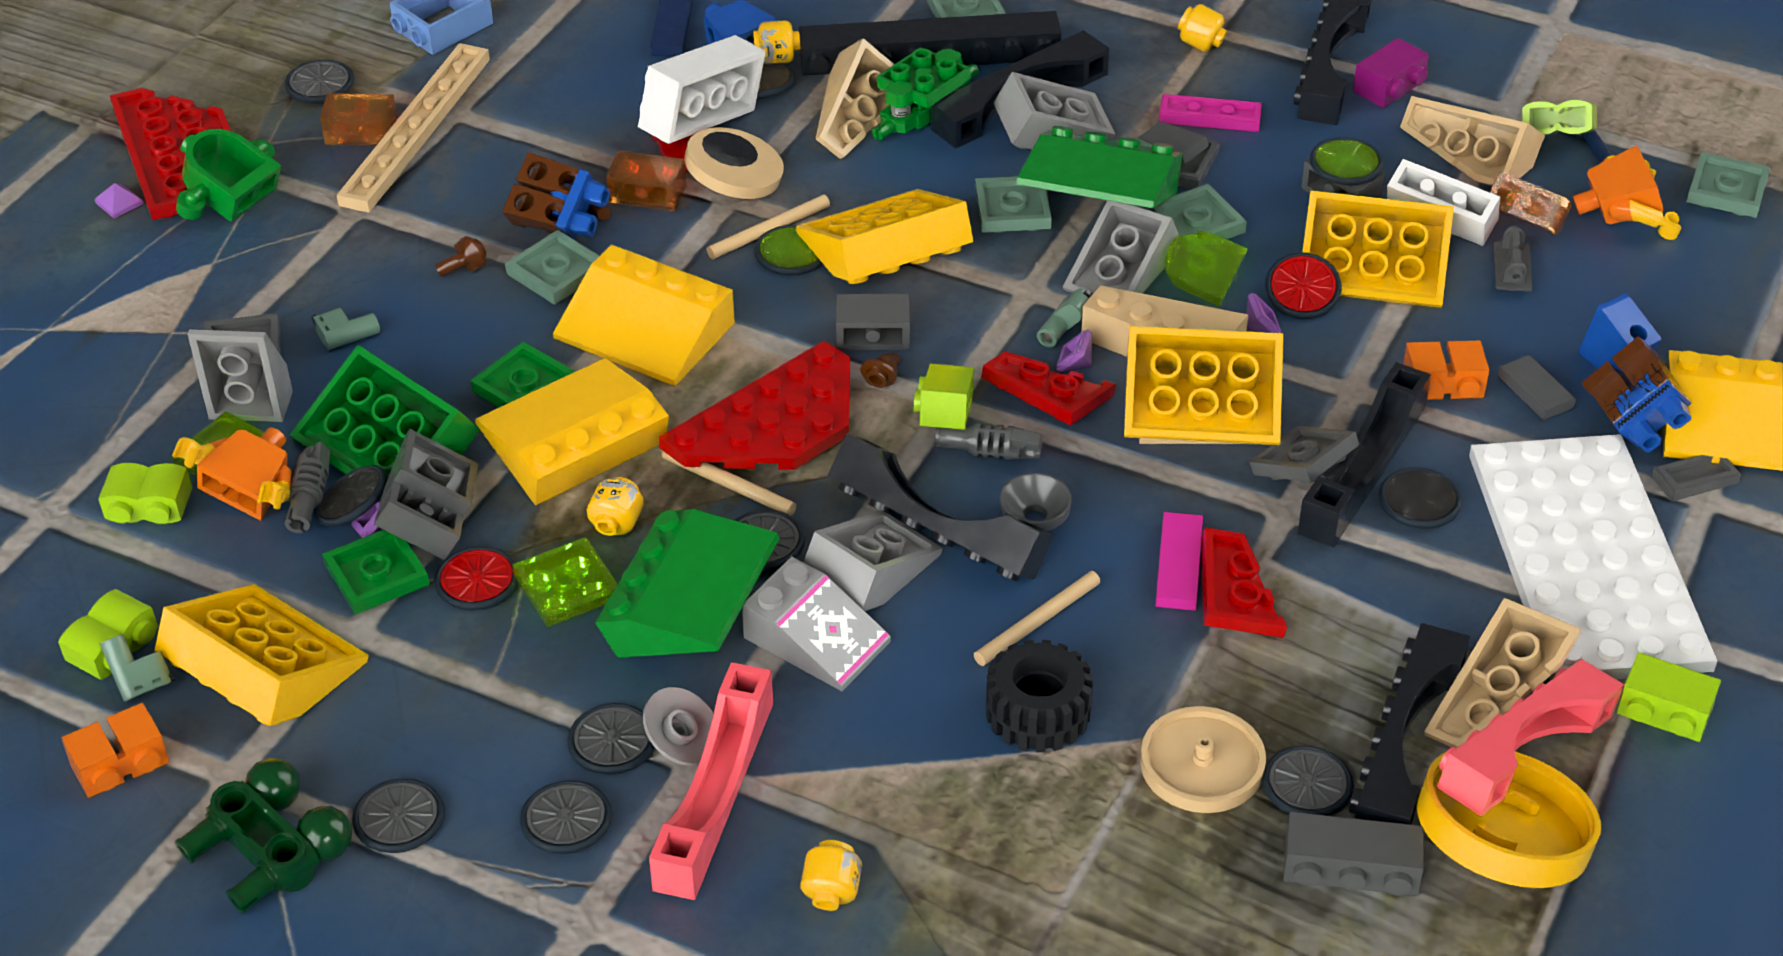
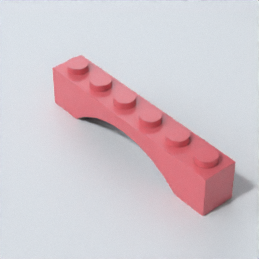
[1437,659,1625,816]
[649,662,773,900]

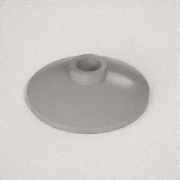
[643,687,714,766]

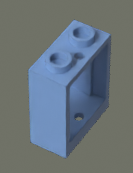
[389,0,494,55]

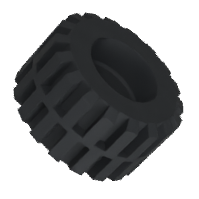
[986,640,1093,753]

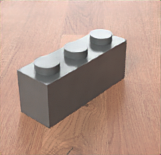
[1283,812,1424,896]

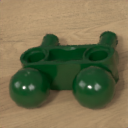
[175,758,352,914]

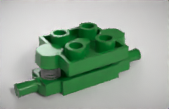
[872,47,979,141]

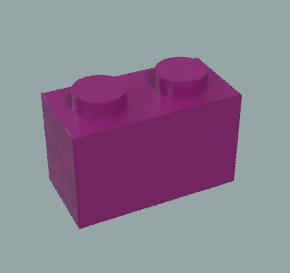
[1353,38,1429,108]

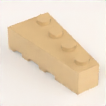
[1081,285,1248,357]

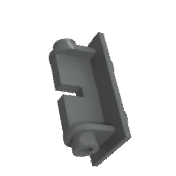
[1493,226,1532,292]

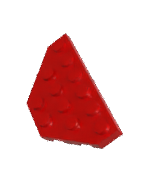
[109,88,231,220]
[659,340,850,470]

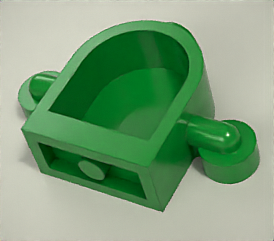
[176,129,282,222]

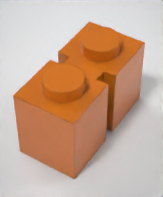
[1403,340,1489,400]
[61,702,170,798]

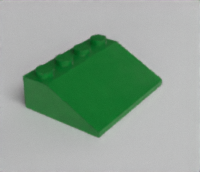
[1016,126,1183,208]
[290,345,480,498]
[595,509,780,658]

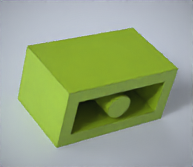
[914,364,975,430]
[1617,652,1722,742]

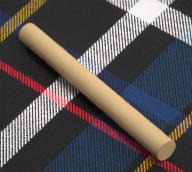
[707,194,830,260]
[662,452,797,516]
[974,571,1100,666]

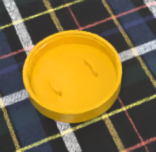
[1417,752,1601,888]

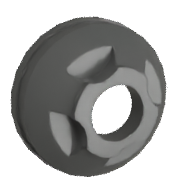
[1000,473,1072,531]

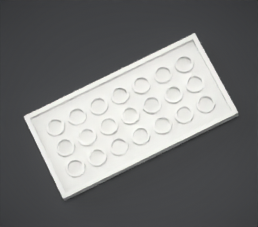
[1469,434,1717,681]

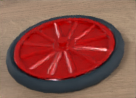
[1265,252,1342,319]
[435,546,519,610]

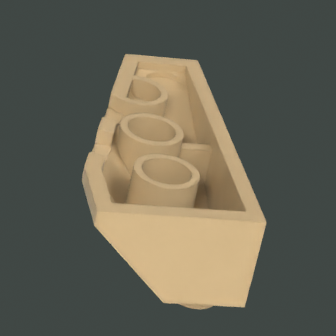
[816,38,894,159]
[1400,96,1545,190]
[1424,598,1581,748]

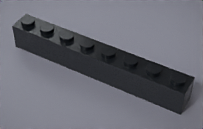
[799,11,1062,76]

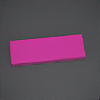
[1159,94,1262,132]
[1155,512,1203,611]

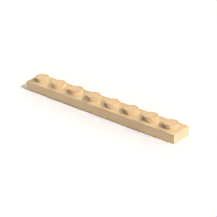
[337,43,490,213]

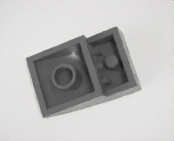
[374,429,478,560]

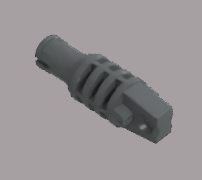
[935,423,1043,460]
[284,442,330,533]

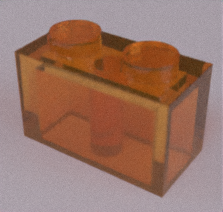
[320,93,398,145]
[606,150,686,211]
[1490,172,1572,236]

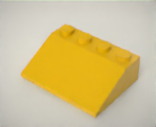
[796,189,973,284]
[1302,191,1454,308]
[553,244,735,386]
[1124,326,1283,445]
[1662,350,1783,471]
[475,358,669,506]
[154,584,369,726]

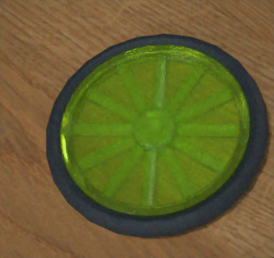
[1310,137,1384,186]
[754,225,823,275]

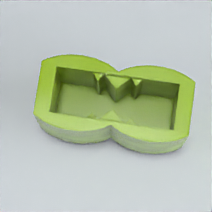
[1522,100,1597,135]
[98,463,193,524]
[58,589,158,680]

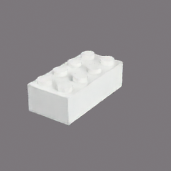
[638,35,766,144]

